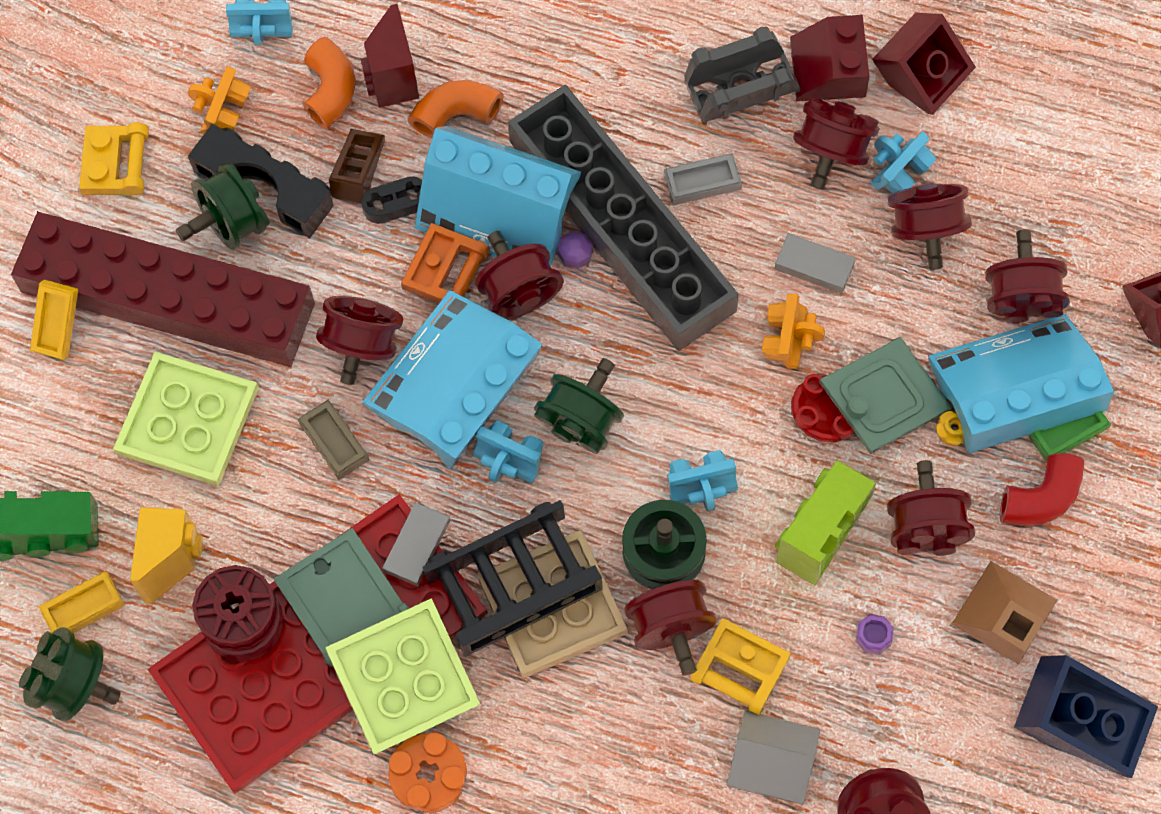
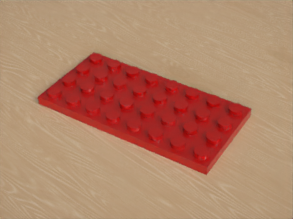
[147,494,488,794]

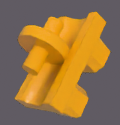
[188,66,251,134]
[762,294,825,369]

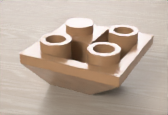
[952,561,1058,665]

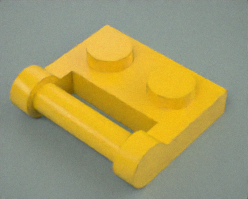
[79,122,149,195]
[690,618,791,716]

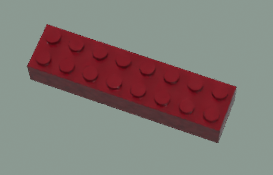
[11,211,315,367]

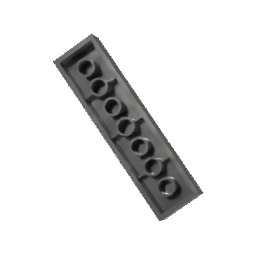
[507,84,739,351]

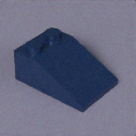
[1014,655,1158,778]

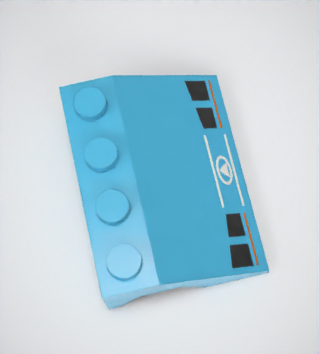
[415,126,581,266]
[362,290,543,469]
[928,314,1114,454]

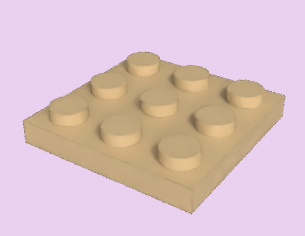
[477,529,628,679]

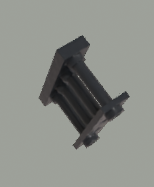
[422,500,603,657]

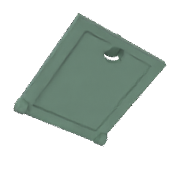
[819,337,954,454]
[273,528,409,667]

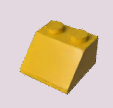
[130,507,203,604]

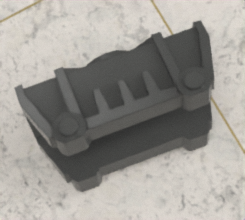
[684,27,800,125]

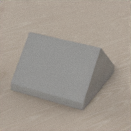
[727,711,820,805]

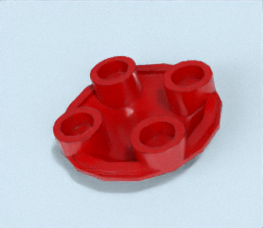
[791,374,855,443]

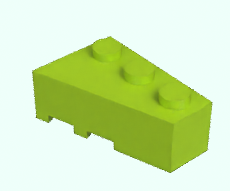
[775,460,876,586]

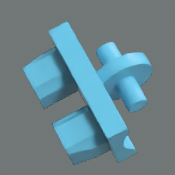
[226,0,293,46]
[870,131,937,193]
[473,420,543,484]
[667,450,738,512]

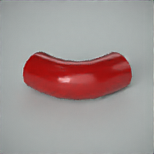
[1000,453,1084,526]

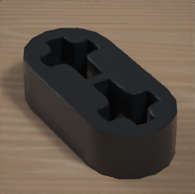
[361,176,422,224]

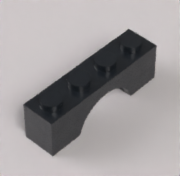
[188,124,334,239]

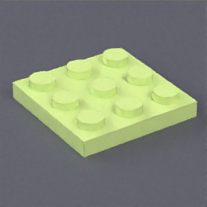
[113,351,259,487]
[325,598,480,755]

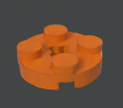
[388,732,467,813]

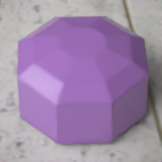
[557,231,593,269]
[856,614,894,654]

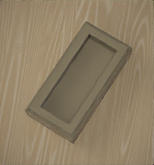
[298,399,370,480]

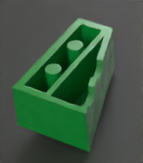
[0,491,99,561]

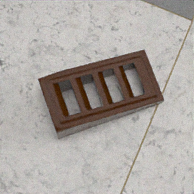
[329,129,385,204]

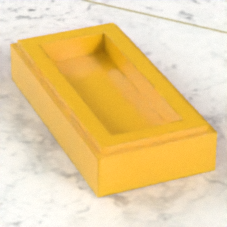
[30,279,78,360]
[38,570,125,633]

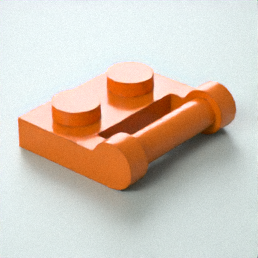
[401,223,491,303]

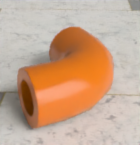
[303,37,356,129]
[408,80,504,138]

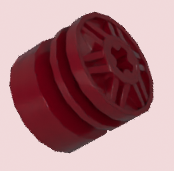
[192,565,284,662]

